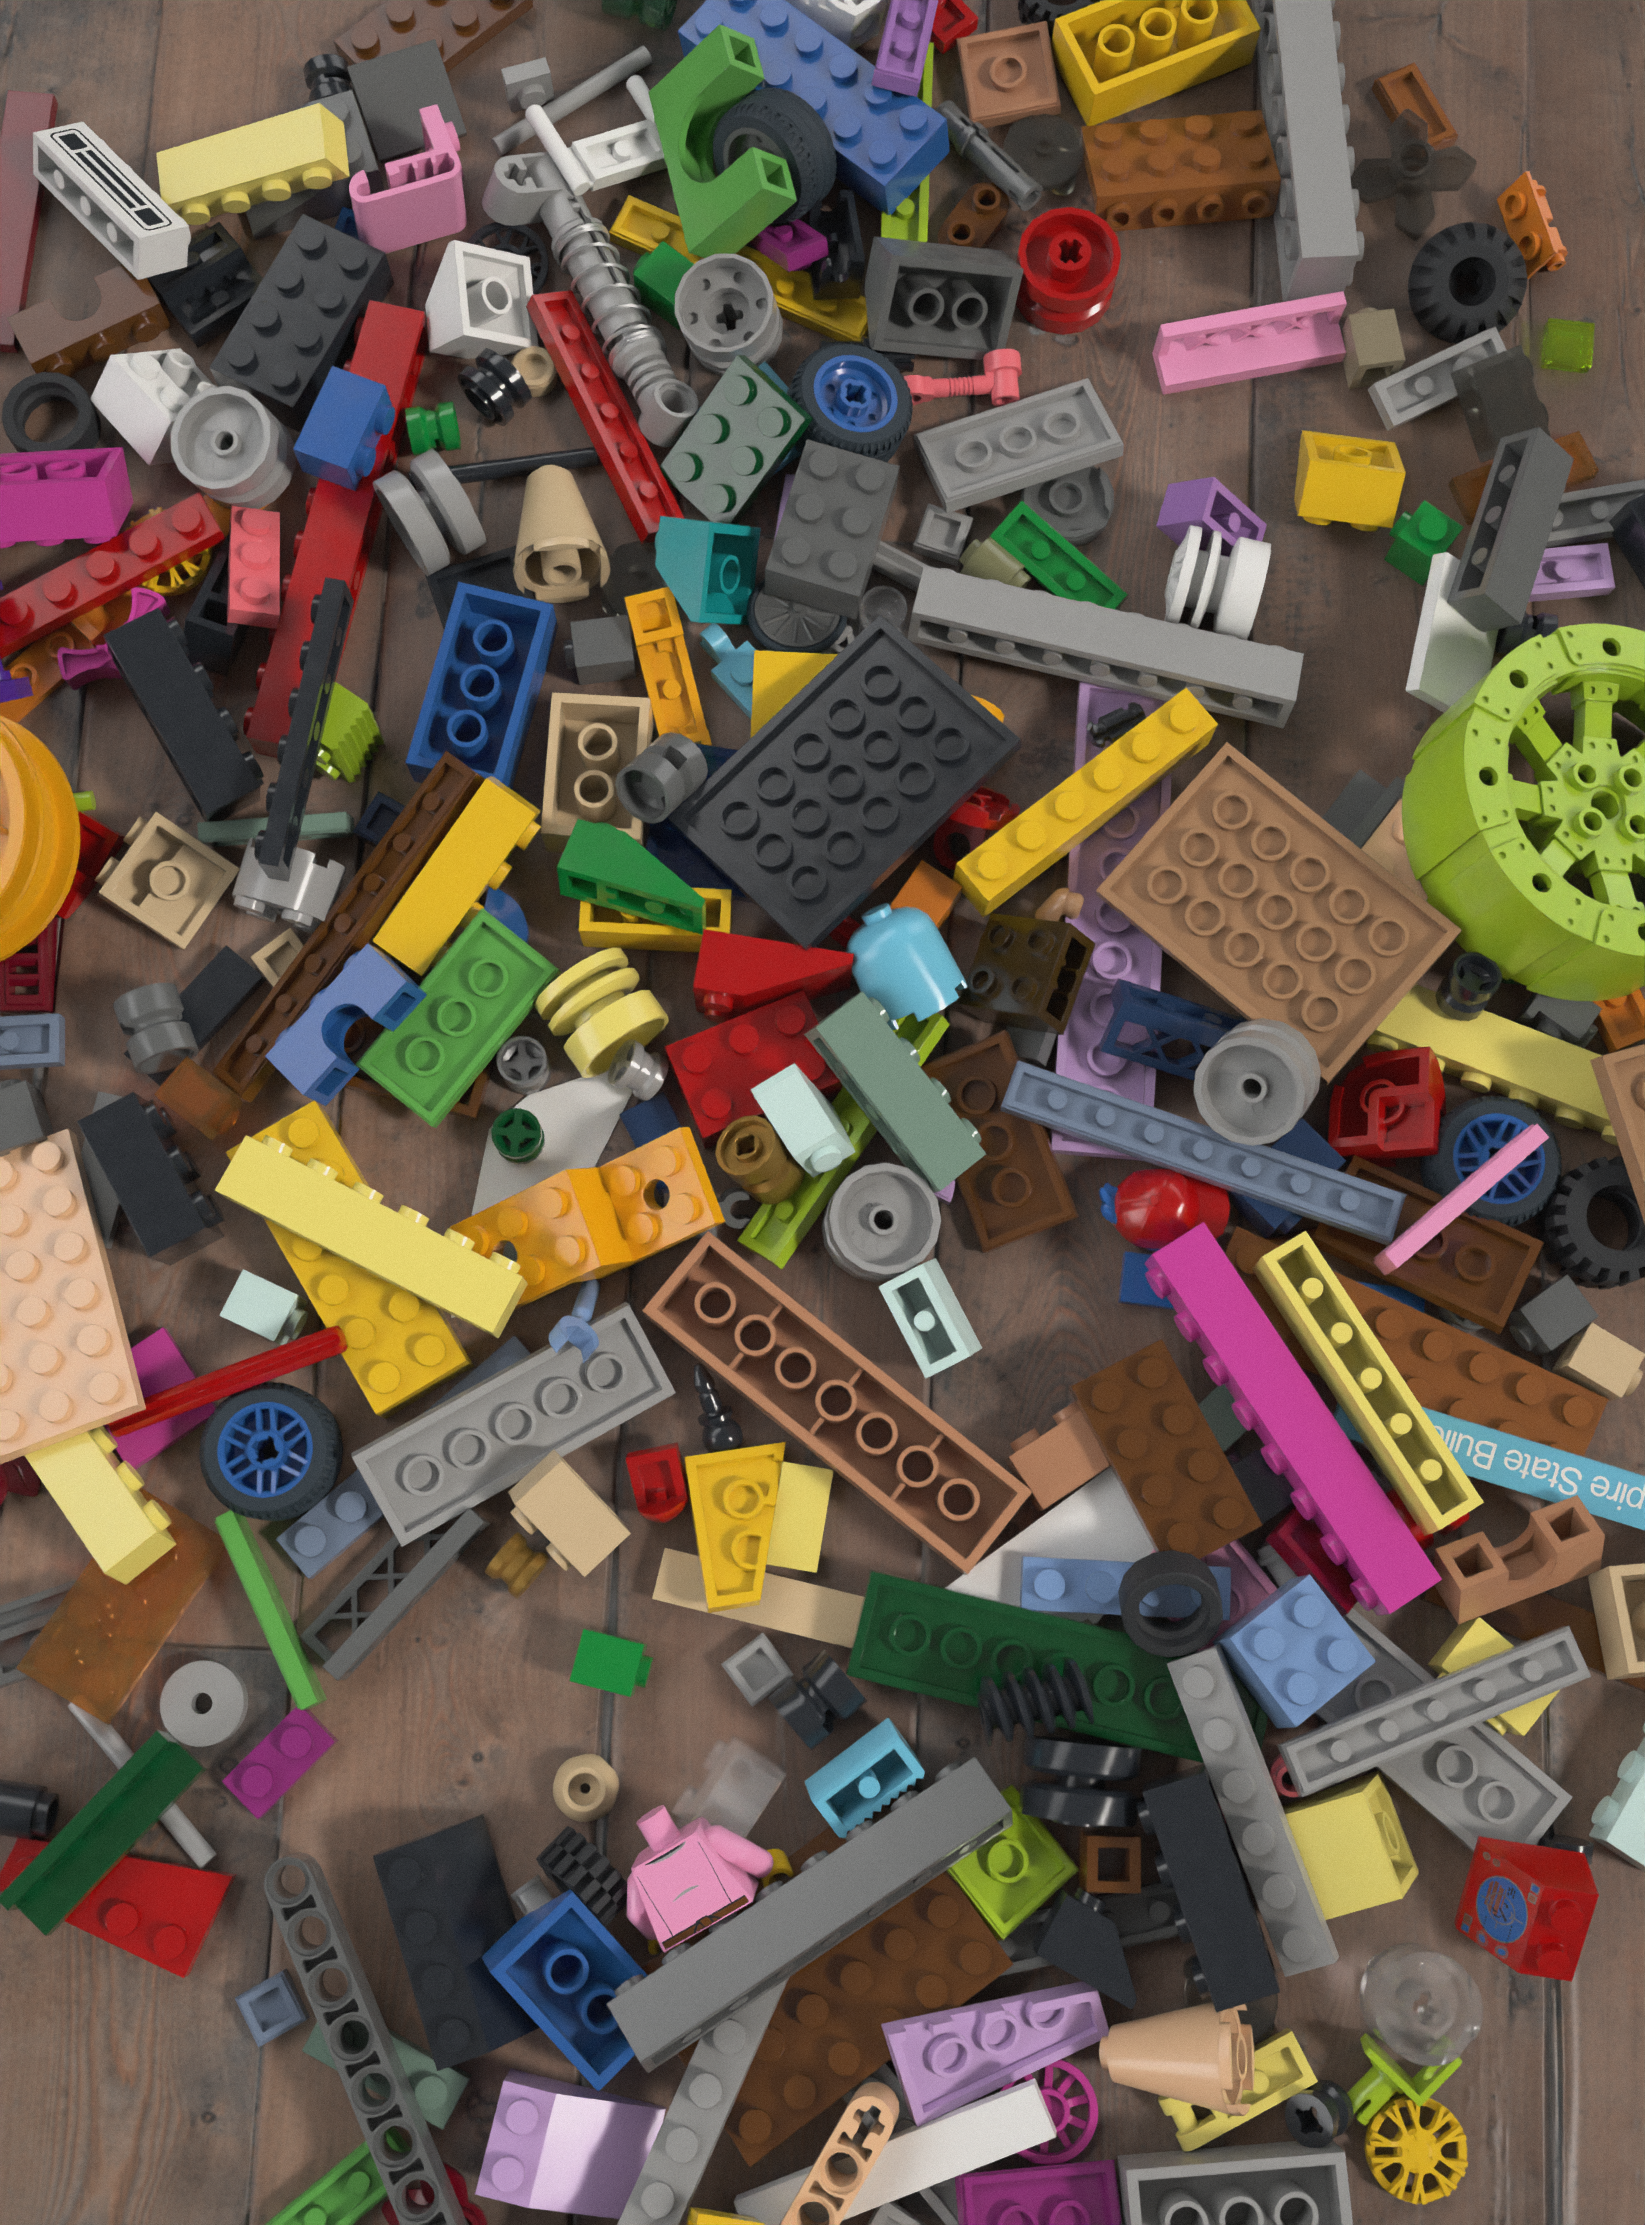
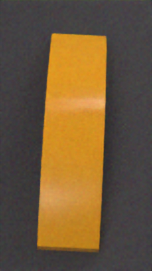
[624,587,718,781]

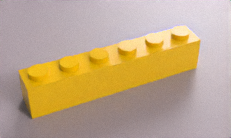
[953,687,1218,918]

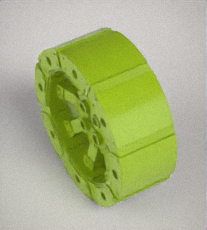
[1402,623,1645,1001]

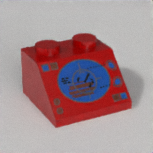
[1454,1836,1599,1982]

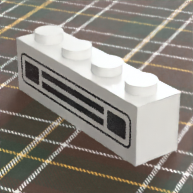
[33,122,191,280]

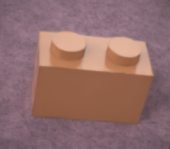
[1005,1401,1110,1512]

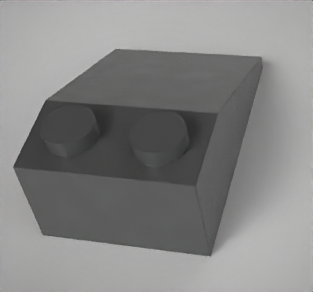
[246,90,385,240]

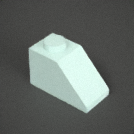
[751,1063,856,1177]

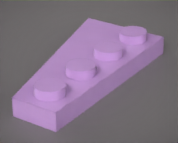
[881,1981,1109,2127]

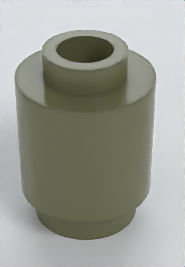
[959,537,1031,589]

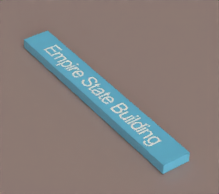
[1333,1402,1645,1531]

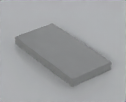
[913,378,1124,514]

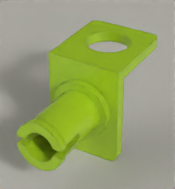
[1347,2033,1462,2126]

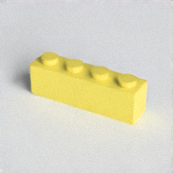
[156,103,350,225]
[24,1426,176,1585]

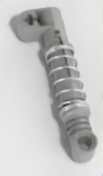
[482,152,699,447]

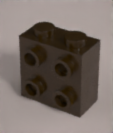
[958,913,1096,1035]

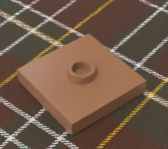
[957,21,1061,128]

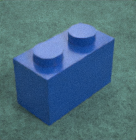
[293,366,395,491]

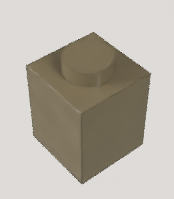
[1341,308,1405,389]

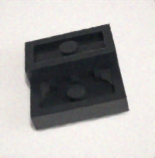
[147,222,263,348]

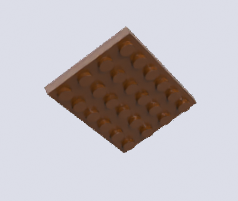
[641,1798,1014,2167]

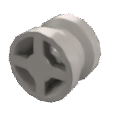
[608,1039,669,1101]

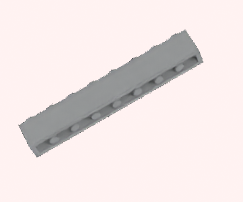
[907,565,1304,728]

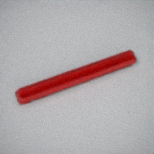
[108,1325,348,1437]

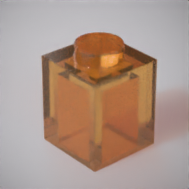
[154,1056,244,1141]

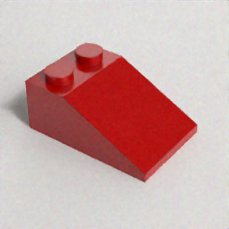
[693,929,854,1023]

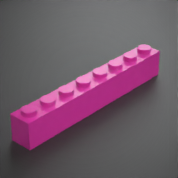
[1145,1222,1442,1616]

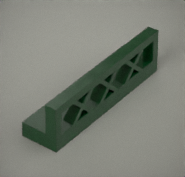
[0,1730,207,1936]

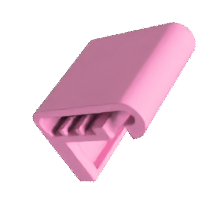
[349,104,467,254]

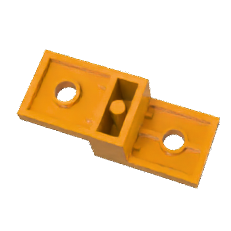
[449,1127,725,1310]

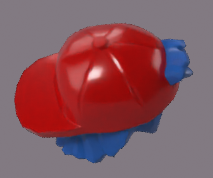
[1099,1168,1230,1252]

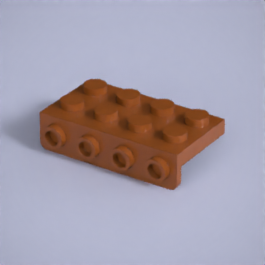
[1080,110,1281,232]

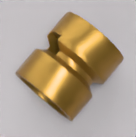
[715,1115,805,1205]

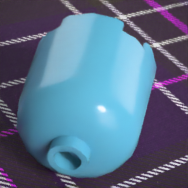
[846,903,968,1030]

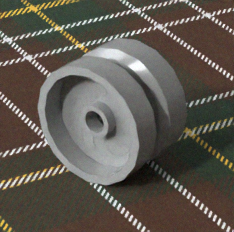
[171,386,296,509]
[373,449,487,577]
[1193,1018,1321,1146]
[821,1163,941,1282]

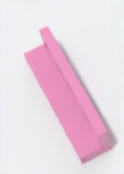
[1152,291,1347,395]

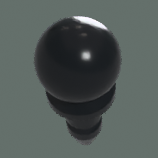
[694,1363,743,1453]

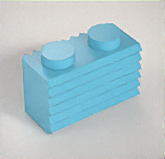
[804,1718,925,1838]

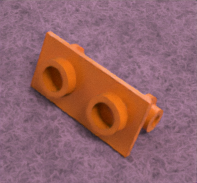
[1497,171,1568,279]

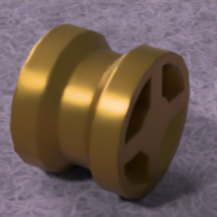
[485,1532,550,1599]

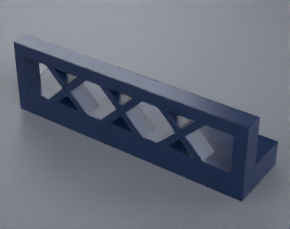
[1099,978,1248,1081]

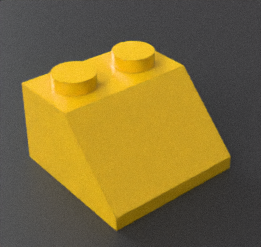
[1294,430,1406,531]

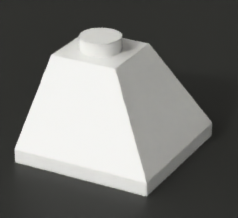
[425,240,538,359]

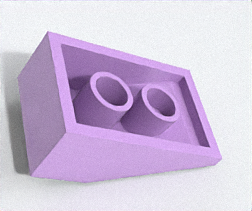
[475,2069,666,2219]

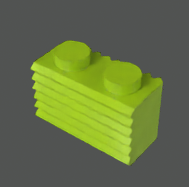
[315,682,384,783]

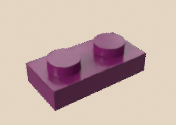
[748,219,829,272]
[222,1706,338,1820]

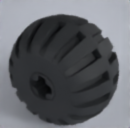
[1408,222,1527,344]

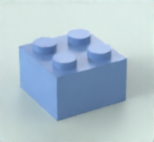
[1212,1574,1376,1728]

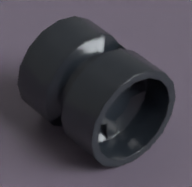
[768,1649,867,1750]

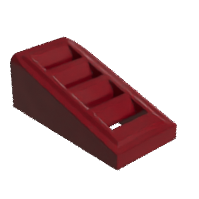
[0,915,59,1013]

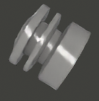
[675,254,783,377]

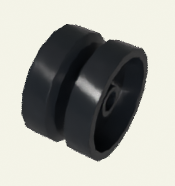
[1019,1735,1142,1828]

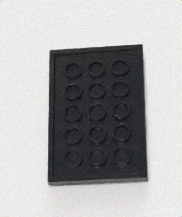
[668,615,1022,951]

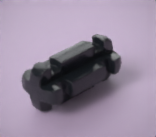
[1086,702,1146,749]

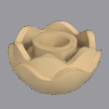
[553,1754,619,1822]

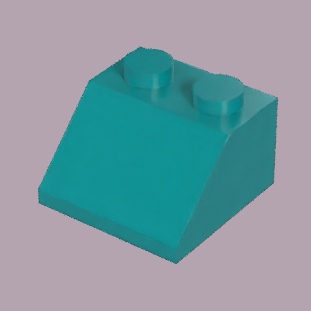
[655,516,761,625]

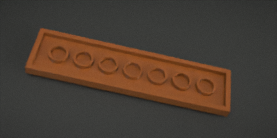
[1223,1226,1609,1457]

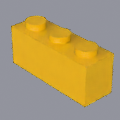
[579,888,733,952]

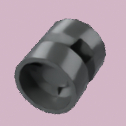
[615,732,708,824]
[113,983,199,1074]

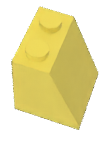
[1282,1771,1419,1920]

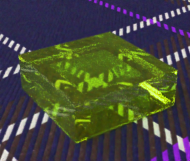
[1541,318,1595,373]

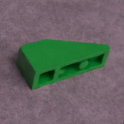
[557,819,706,935]

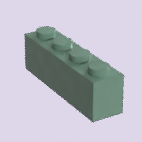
[804,991,986,1193]

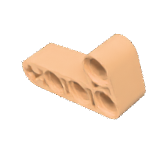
[779,2082,900,2225]

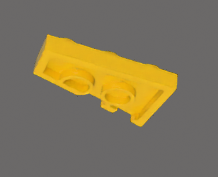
[684,1442,786,1613]

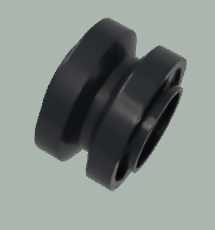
[457,348,532,426]

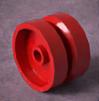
[1016,207,1121,335]

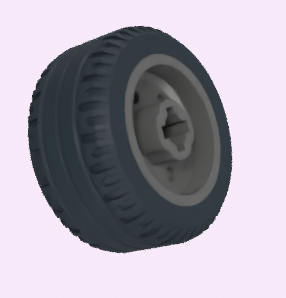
[713,87,837,225]

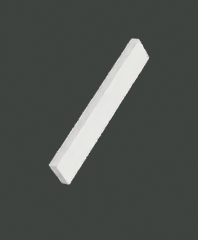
[734,2078,1057,2225]

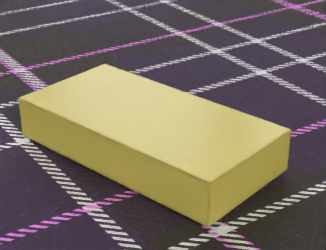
[766,1462,833,1573]

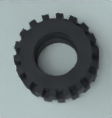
[1536,1156,1645,1290]

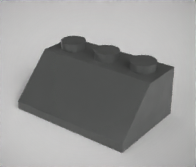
[864,236,1024,360]

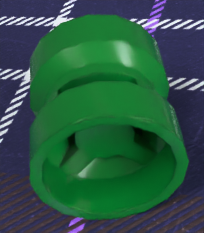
[405,401,461,456]

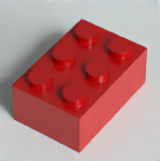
[665,990,843,1149]

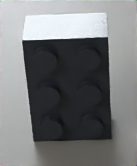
[77,1092,225,1266]

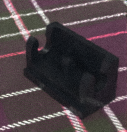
[804,190,865,300]

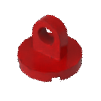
[933,786,1020,870]

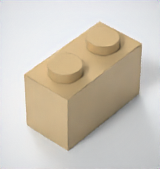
[508,1449,631,1577]

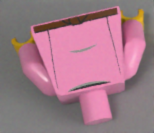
[627,1805,793,1955]

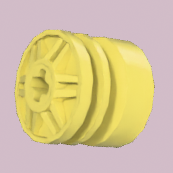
[534,947,669,1078]

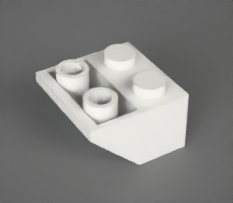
[90,348,217,466]

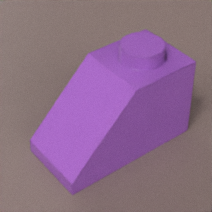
[1156,477,1267,557]

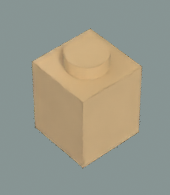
[1552,1322,1645,1402]

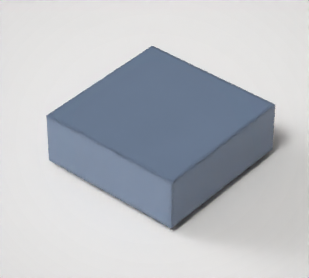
[235,1968,310,2047]

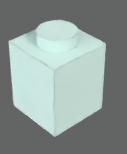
[219,1269,308,1345]

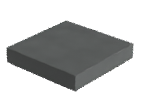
[347,39,467,163]

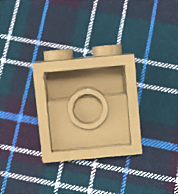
[94,812,240,951]

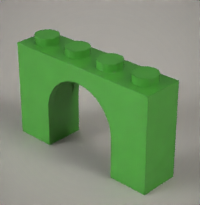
[648,24,797,258]

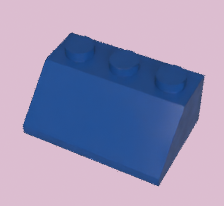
[481,1889,648,2092]

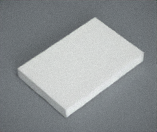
[1406,552,1498,713]

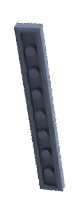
[1000,1061,1406,1246]

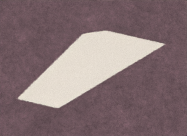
[451,1071,632,1318]
[945,1467,1154,1624]

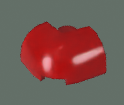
[1328,1046,1446,1167]

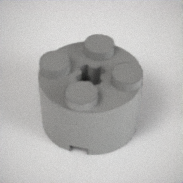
[232,838,346,934]

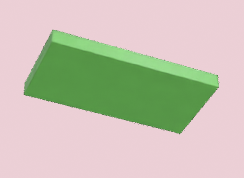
[356,908,562,1128]

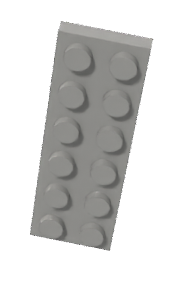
[351,1302,676,1547]
[1313,1608,1573,1853]

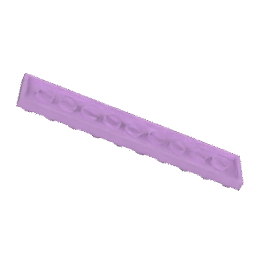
[1050,681,1172,1161]

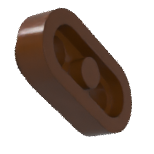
[937,182,1009,249]

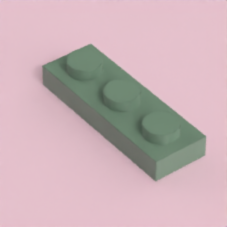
[302,2020,472,2130]

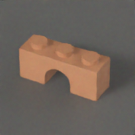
[1434,1495,1605,1625]

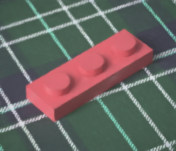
[227,505,280,629]

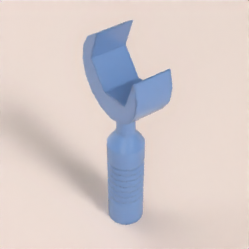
[548,1280,601,1363]

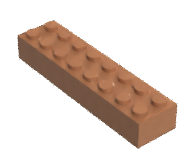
[642,1231,1032,1575]

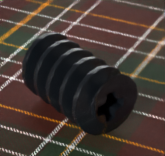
[977,1658,1094,1747]

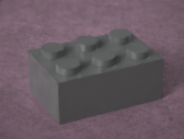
[764,439,900,620]

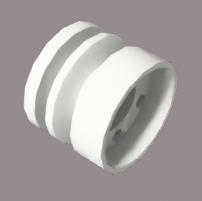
[1164,525,1271,640]

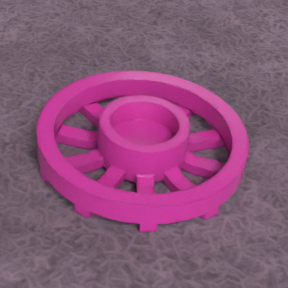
[999,2059,1098,2165]

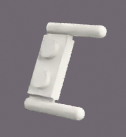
[525,75,667,196]

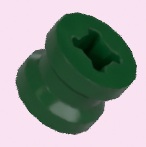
[491,1108,545,1165]

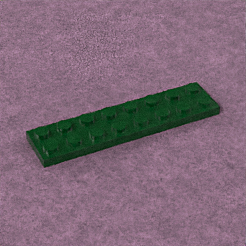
[846,1569,1268,1763]

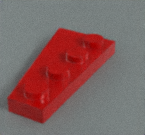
[0,1837,237,1978]

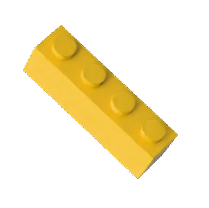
[372,776,541,976]

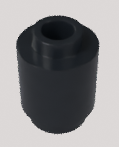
[0,1779,59,1840]

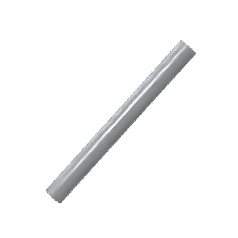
[491,45,652,156]
[68,1693,217,1869]

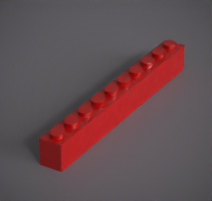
[243,300,429,758]

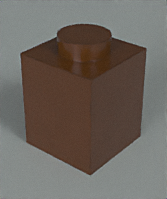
[1079,1830,1141,1894]

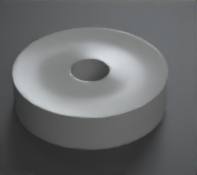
[160,1660,248,1747]

